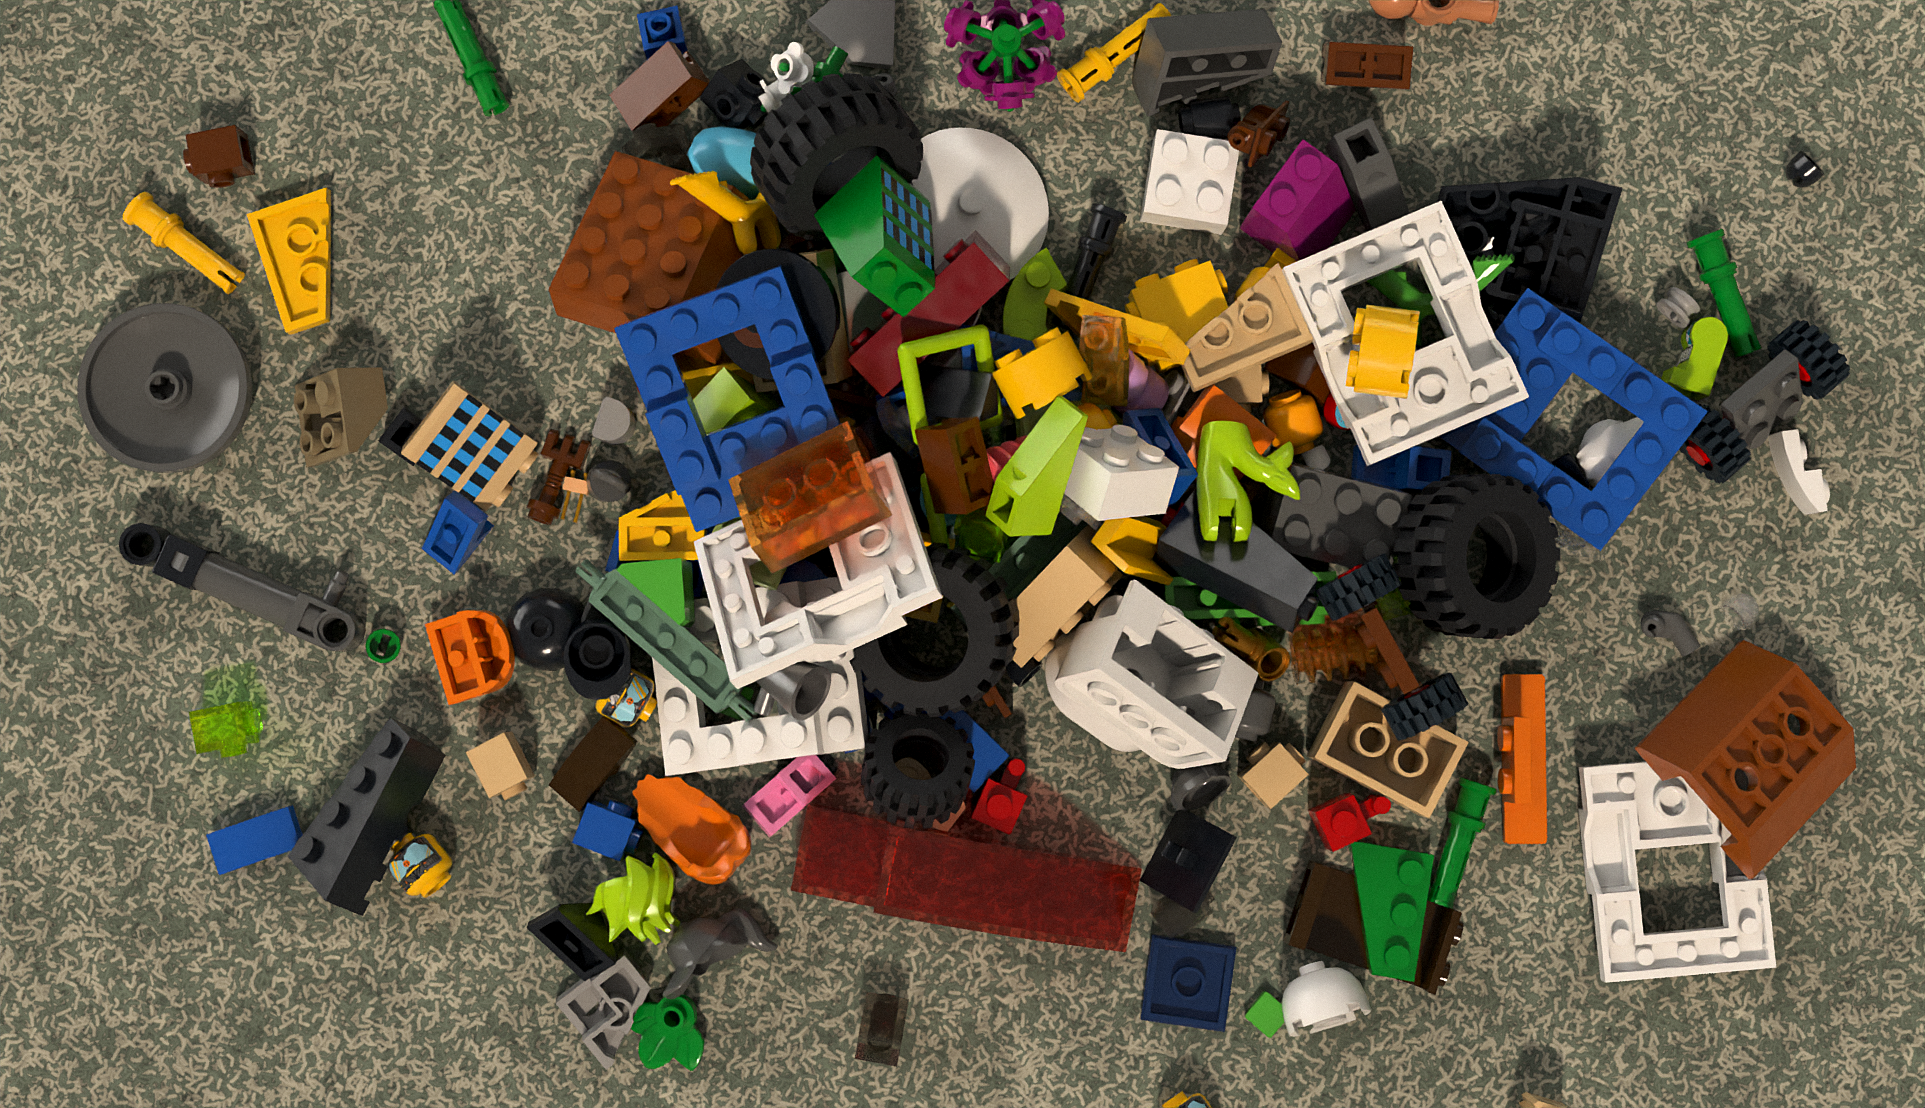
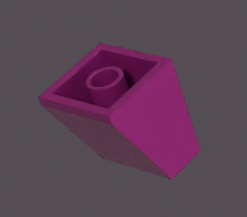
[1239,139,1356,261]

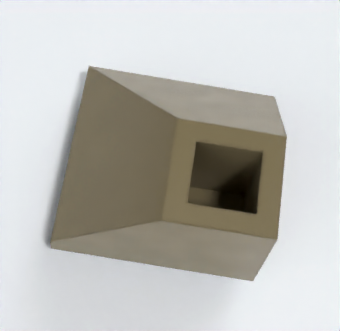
[294,367,388,467]

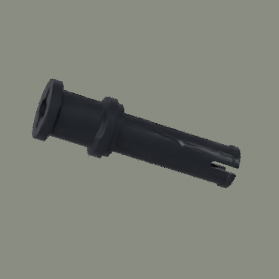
[1052,203,1127,332]

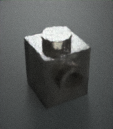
[855,992,909,1067]

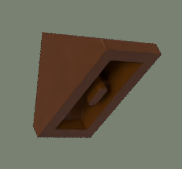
[1263,343,1331,408]

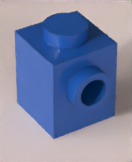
[572,800,644,861]

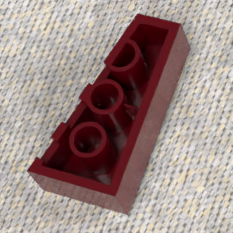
[847,230,1010,397]

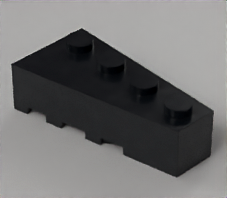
[288,717,446,916]

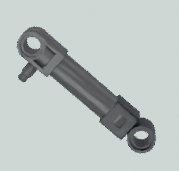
[119,523,366,652]

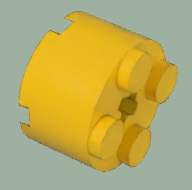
[1346,305,1420,399]
[991,327,1093,419]

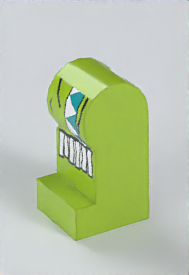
[1661,317,1728,400]

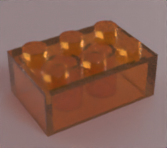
[728,421,892,574]

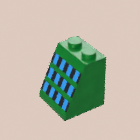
[814,155,935,317]

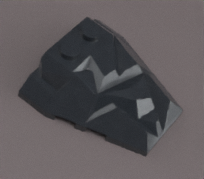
[1418,177,1623,323]

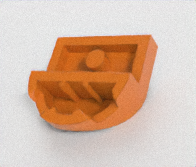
[425,610,515,705]

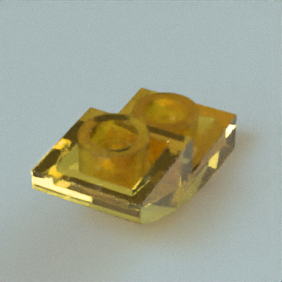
[1079,315,1129,407]

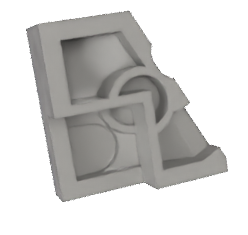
[556,947,651,1070]

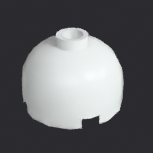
[1282,961,1371,1037]

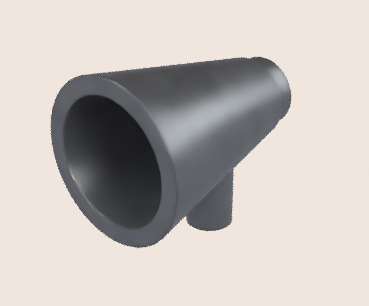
[754,662,831,721]

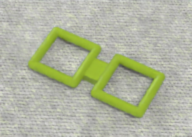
[897,324,1013,561]

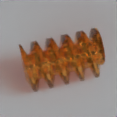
[1290,625,1382,685]

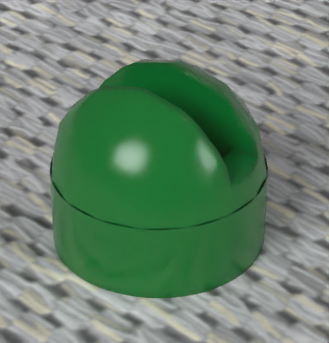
[366,629,401,663]

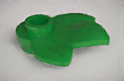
[630,994,704,1071]

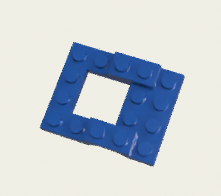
[614,265,858,532]
[1439,288,1708,551]

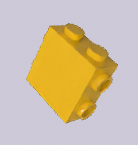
[1125,259,1228,374]

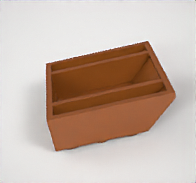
[549,151,765,364]

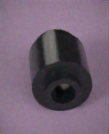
[1178,96,1241,140]

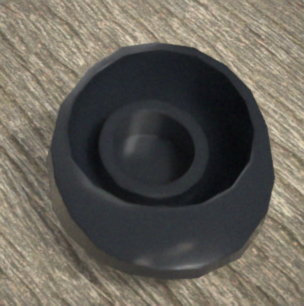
[563,618,632,700]

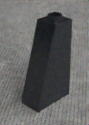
[1156,487,1319,633]

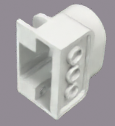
[1045,580,1259,769]

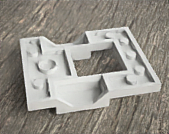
[1282,201,1529,466]
[694,452,943,689]
[652,577,869,776]
[1578,761,1776,983]

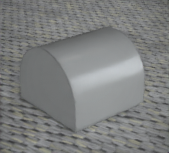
[592,396,636,445]

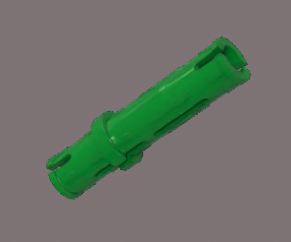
[433,0,509,117]

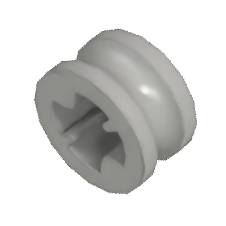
[1657,287,1700,328]

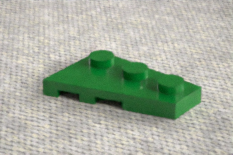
[1348,841,1434,982]

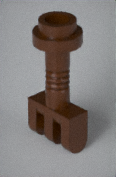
[526,429,592,525]

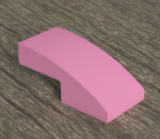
[742,755,837,838]

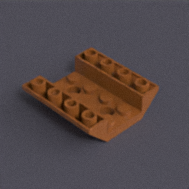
[1634,640,1856,879]

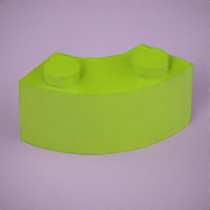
[1002,247,1067,341]

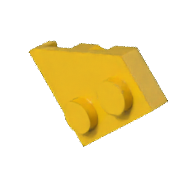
[619,490,707,561]

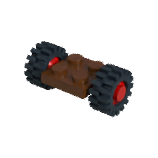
[1315,553,1468,741]

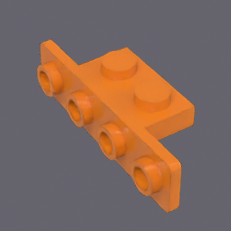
[1497,674,1547,844]

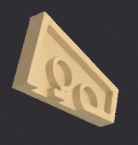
[1181,263,1313,392]

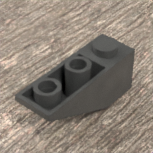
[1325,117,1410,232]

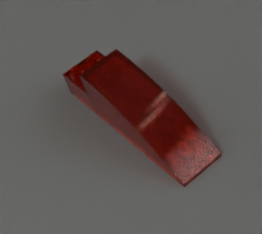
[791,803,1142,952]

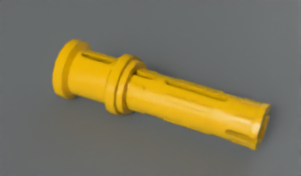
[1057,3,1171,103]
[122,192,245,294]

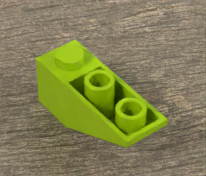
[985,396,1088,537]

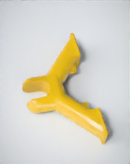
[670,170,781,255]

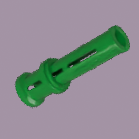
[1686,229,1762,358]
[1427,777,1497,909]

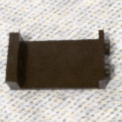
[1283,860,1464,995]

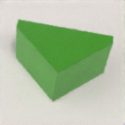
[617,558,695,628]

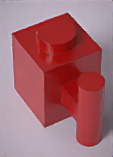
[971,757,1028,835]
[1308,792,1391,852]

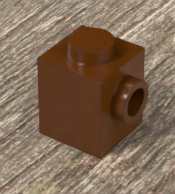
[183,125,255,188]

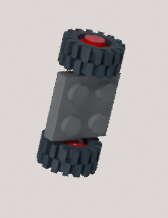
[1679,320,1850,484]

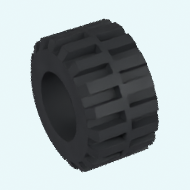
[861,709,975,829]

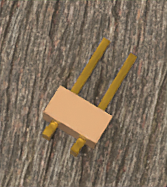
[561,470,589,523]

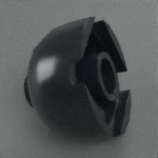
[505,588,585,671]

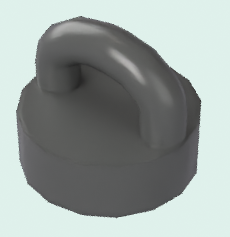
[586,460,631,503]

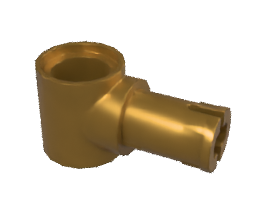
[1212,617,1290,681]

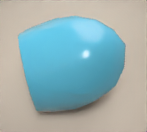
[687,126,759,200]

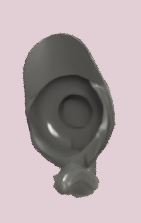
[662,908,778,999]

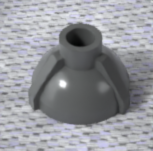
[1171,763,1231,811]

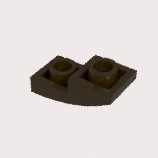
[549,716,638,812]

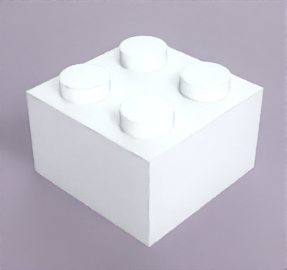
[1140,129,1239,235]
[1064,425,1179,521]

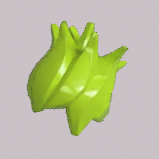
[586,852,680,945]

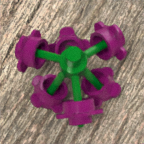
[944,0,1065,112]

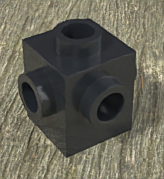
[700,59,768,129]

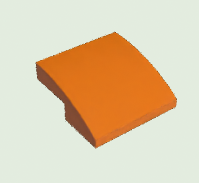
[1170,384,1277,484]

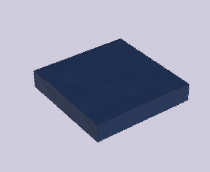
[1140,934,1237,1032]

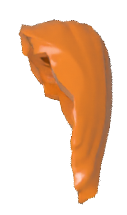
[632,774,752,885]

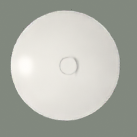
[912,127,1049,286]

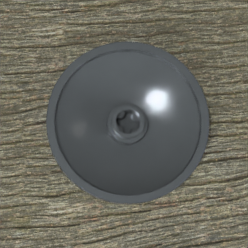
[77,303,253,473]

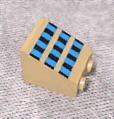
[401,380,539,511]

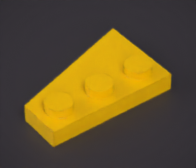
[247,187,331,335]
[1044,288,1191,365]

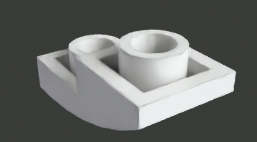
[1768,429,1830,515]

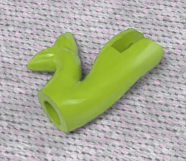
[1196,421,1300,542]

